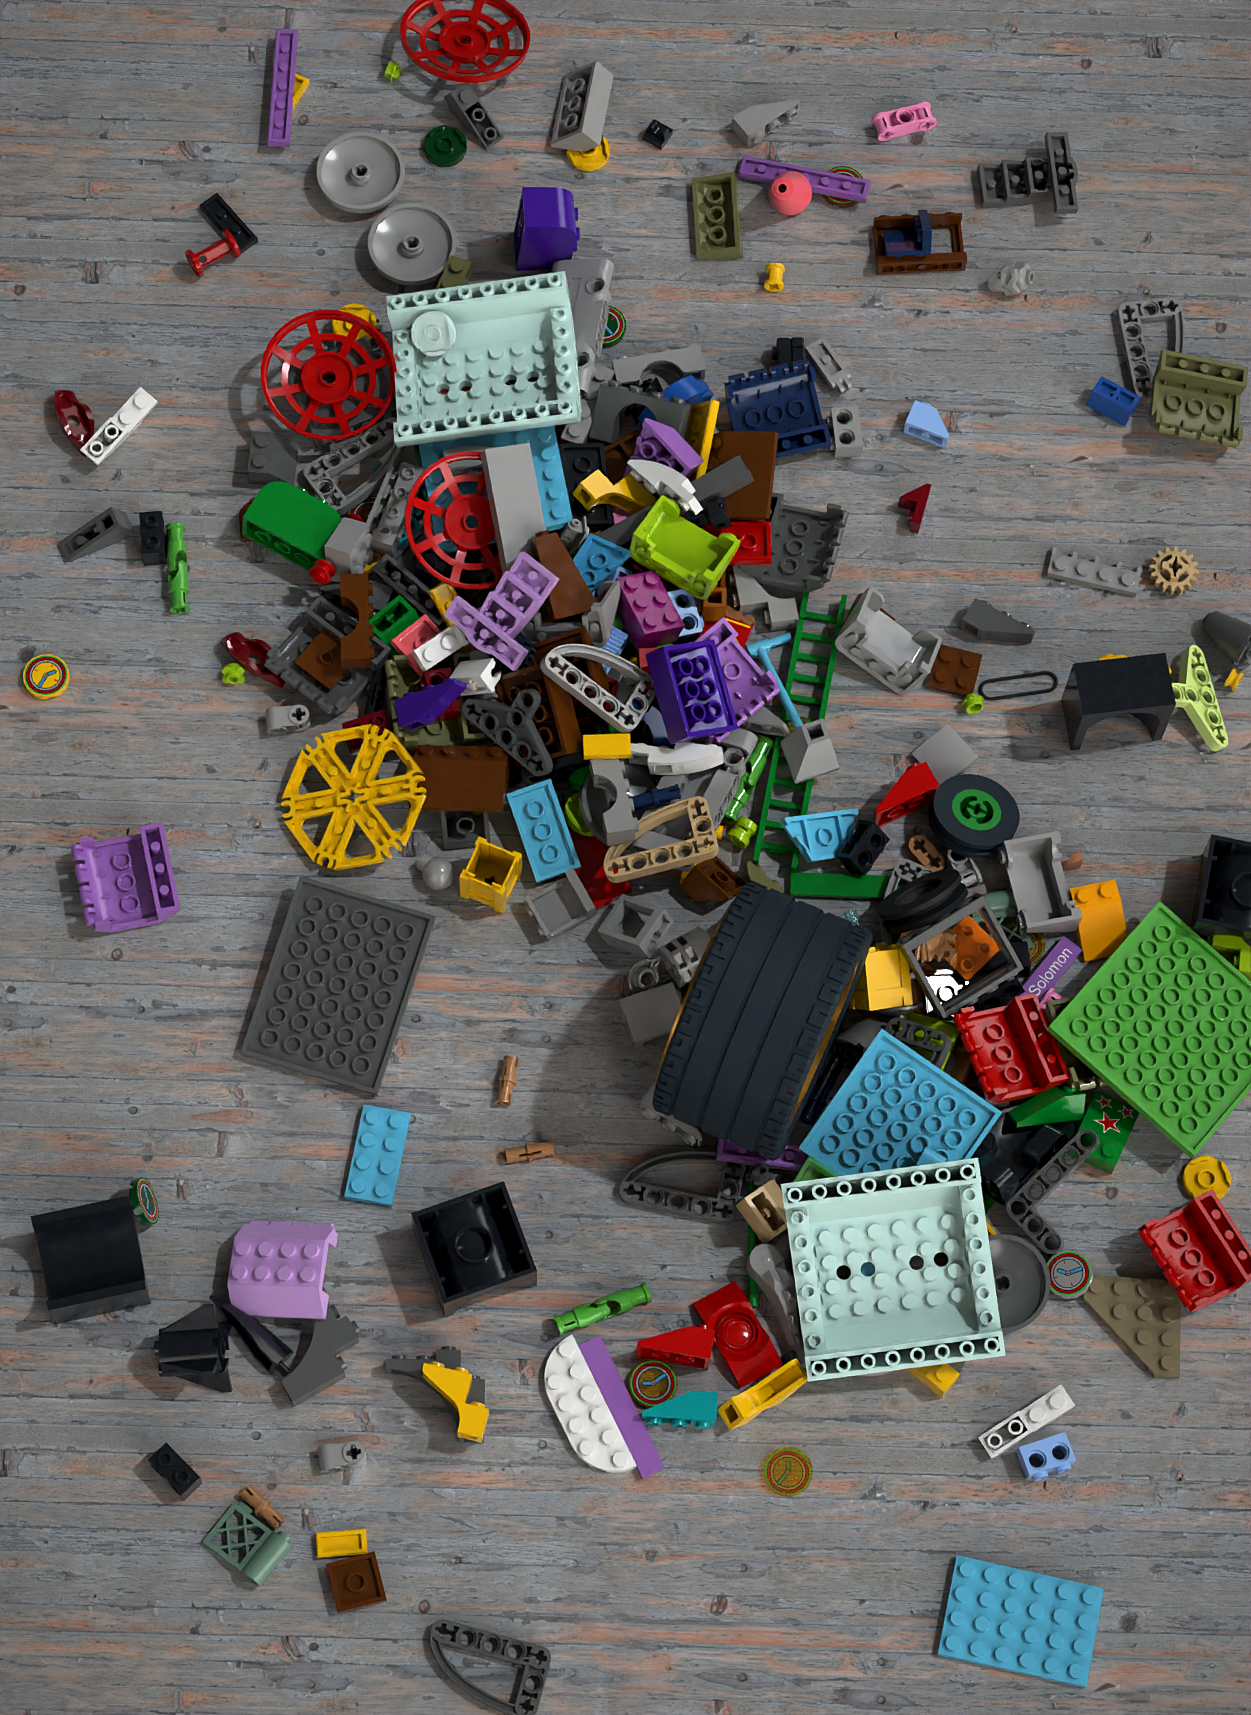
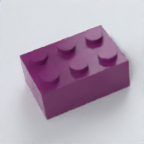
[615,570,685,649]

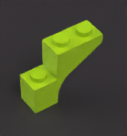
[1206,935,1251,980]

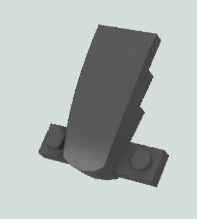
[977,132,1078,214]

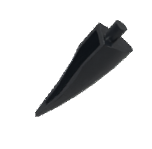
[209,1295,294,1377]

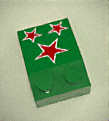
[1068,1091,1139,1174]

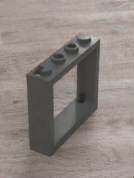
[896,893,1024,1018]

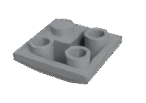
[780,718,840,784]

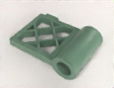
[967,888,1033,954]
[202,1501,292,1587]

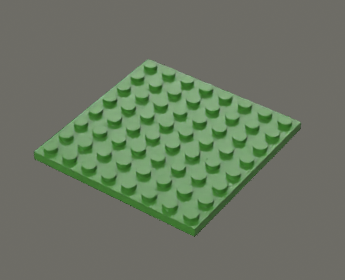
[1046,901,1251,1159]

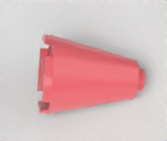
[768,171,812,215]

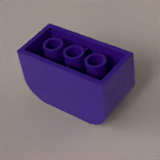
[513,187,580,271]

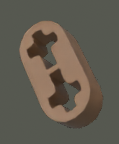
[908,835,945,872]

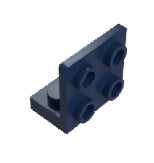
[882,210,932,257]

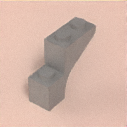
[728,565,799,632]

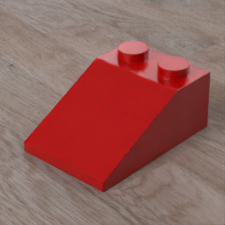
[872,762,939,827]
[636,1324,715,1370]

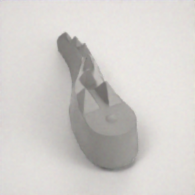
[746,1244,806,1366]

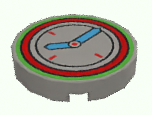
[1046,1250,1093,1299]

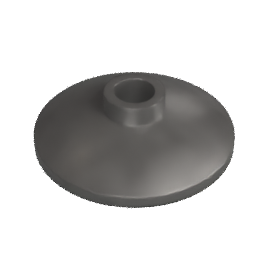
[875,1002,922,1019]

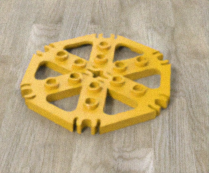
[281,724,427,871]

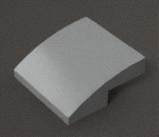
[911,724,979,785]

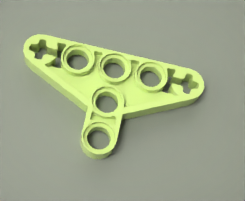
[1172,645,1228,752]

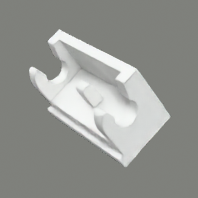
[449,658,501,696]

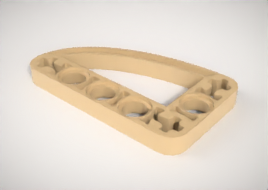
[604,796,719,883]

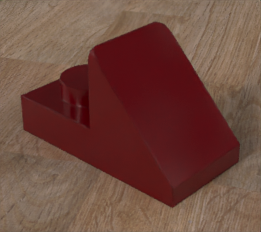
[898,483,932,533]

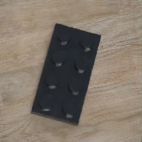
[558,443,613,528]

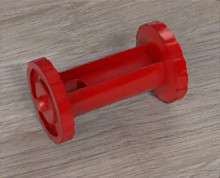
[185,229,241,278]

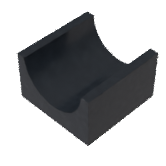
[1190,834,1251,940]
[411,1181,537,1318]
[31,1196,151,1325]

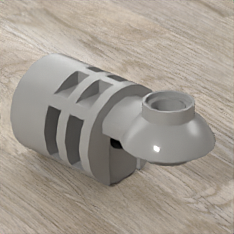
[627,926,711,994]

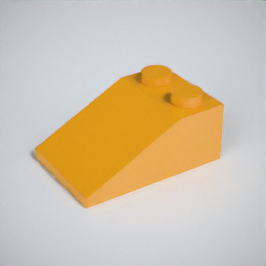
[1069,879,1128,963]

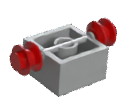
[310,514,373,585]

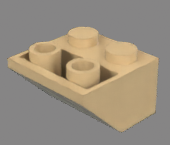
[736,1179,788,1244]

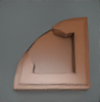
[1061,852,1083,872]

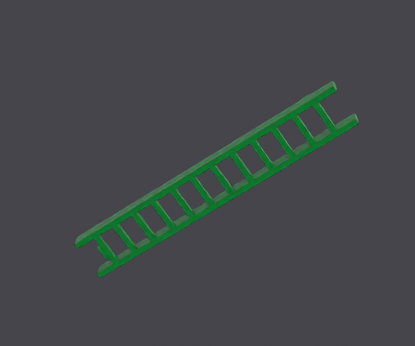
[753,592,847,873]

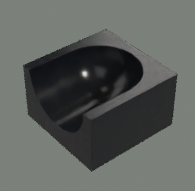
[1061,653,1176,751]

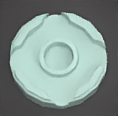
[411,310,456,356]

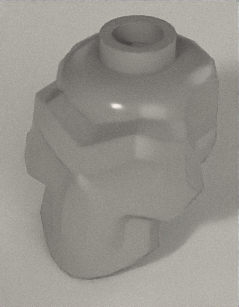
[988,262,1035,296]

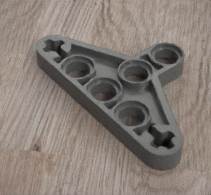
[462,688,553,776]

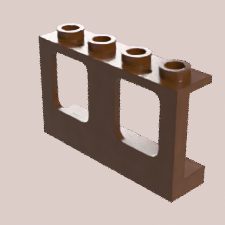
[872,212,967,275]

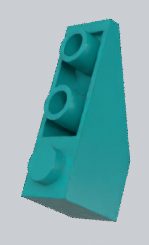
[641,1390,718,1430]

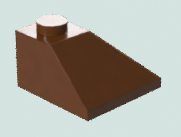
[680,856,745,902]

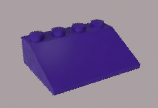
[645,640,739,744]

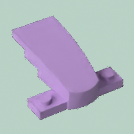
[443,552,559,671]

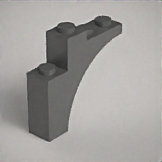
[281,1287,361,1407]
[386,1346,485,1443]

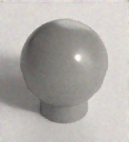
[417,854,454,890]

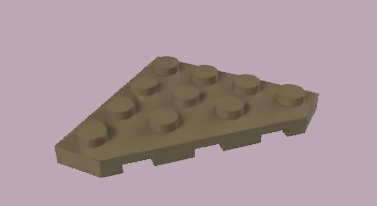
[1082,1275,1181,1379]

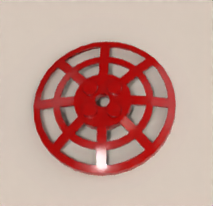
[400,0,530,83]
[261,310,397,441]
[404,451,503,590]

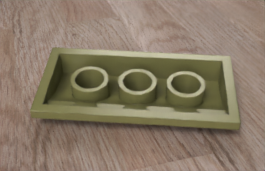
[692,172,743,260]

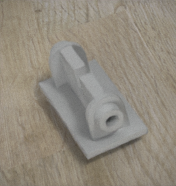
[559,516,589,558]

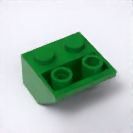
[369,595,420,659]

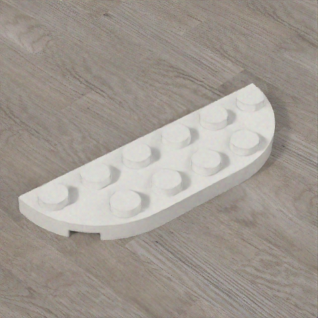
[544,1335,637,1473]

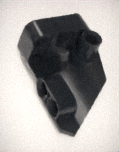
[970,1111,1076,1205]

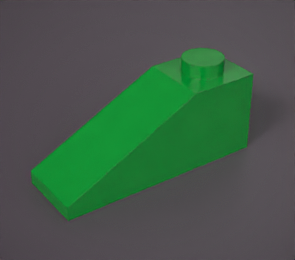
[1007,1083,1086,1127]

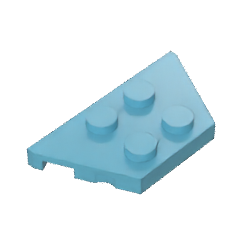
[780,808,858,863]

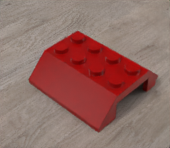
[953,993,1070,1104]
[1138,1189,1251,1312]

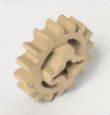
[1148,546,1199,595]

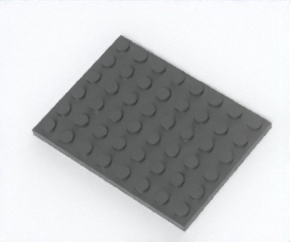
[240,876,436,1096]

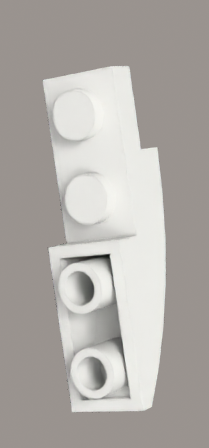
[80,387,158,466]
[627,460,703,515]
[411,606,482,672]
[629,741,724,775]
[978,1385,1075,1459]

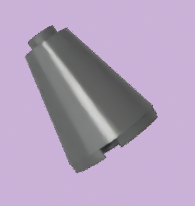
[1202,611,1251,670]
[831,1010,891,1071]

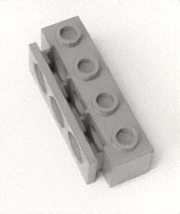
[366,462,425,558]

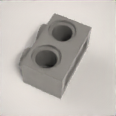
[826,406,863,458]

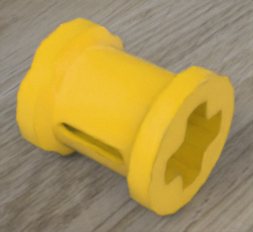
[764,263,785,292]

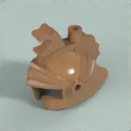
[899,928,958,965]

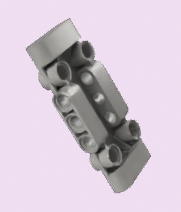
[528,258,614,400]
[630,728,758,872]

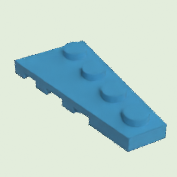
[544,533,631,609]

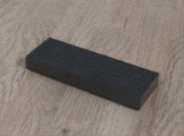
[200,193,258,254]

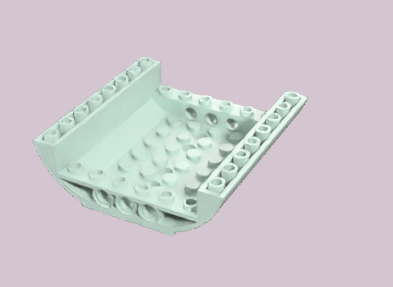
[386,271,582,447]
[781,1158,1006,1382]

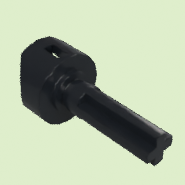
[686,497,732,532]

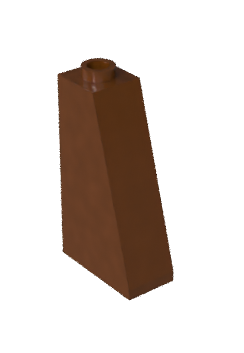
[529,530,597,622]

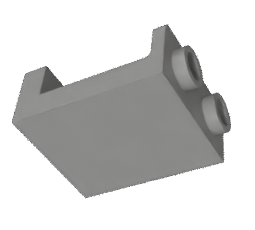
[524,868,598,941]
[618,982,683,1050]

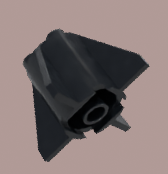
[154,1303,232,1392]

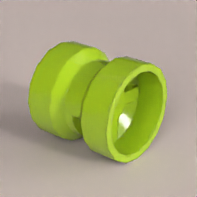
[727,816,759,849]

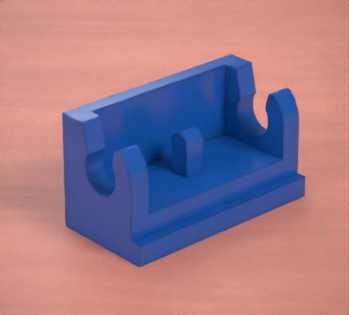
[1086,376,1141,426]

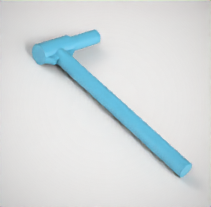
[745,633,803,729]

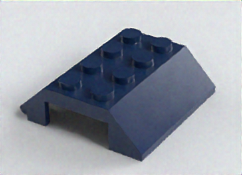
[724,359,832,458]

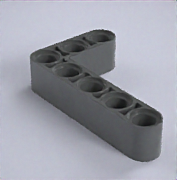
[1006,1129,1100,1254]

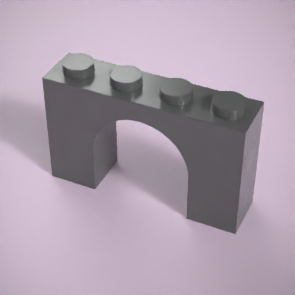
[589,380,691,443]

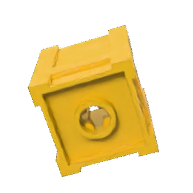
[459,836,522,914]
[849,942,913,1011]

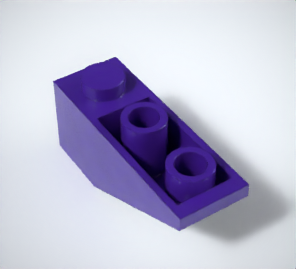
[395,678,467,731]

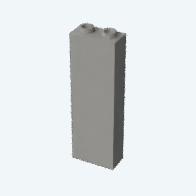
[480,443,546,574]

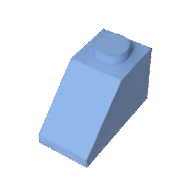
[903,400,949,448]

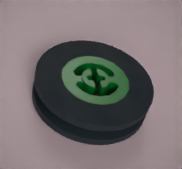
[928,774,1020,858]

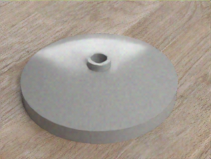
[316,132,405,213]
[368,203,457,286]

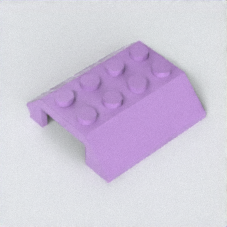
[227,1220,338,1319]

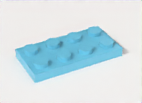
[506,779,582,883]
[344,1105,411,1207]

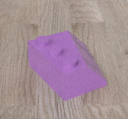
[623,418,704,501]

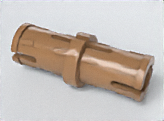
[496,1056,519,1106]
[504,1140,555,1164]
[240,1484,286,1530]

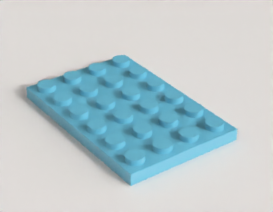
[937,1555,1104,1688]

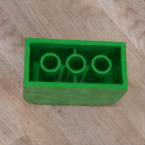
[242,481,342,572]

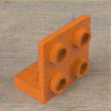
[944,915,1000,981]

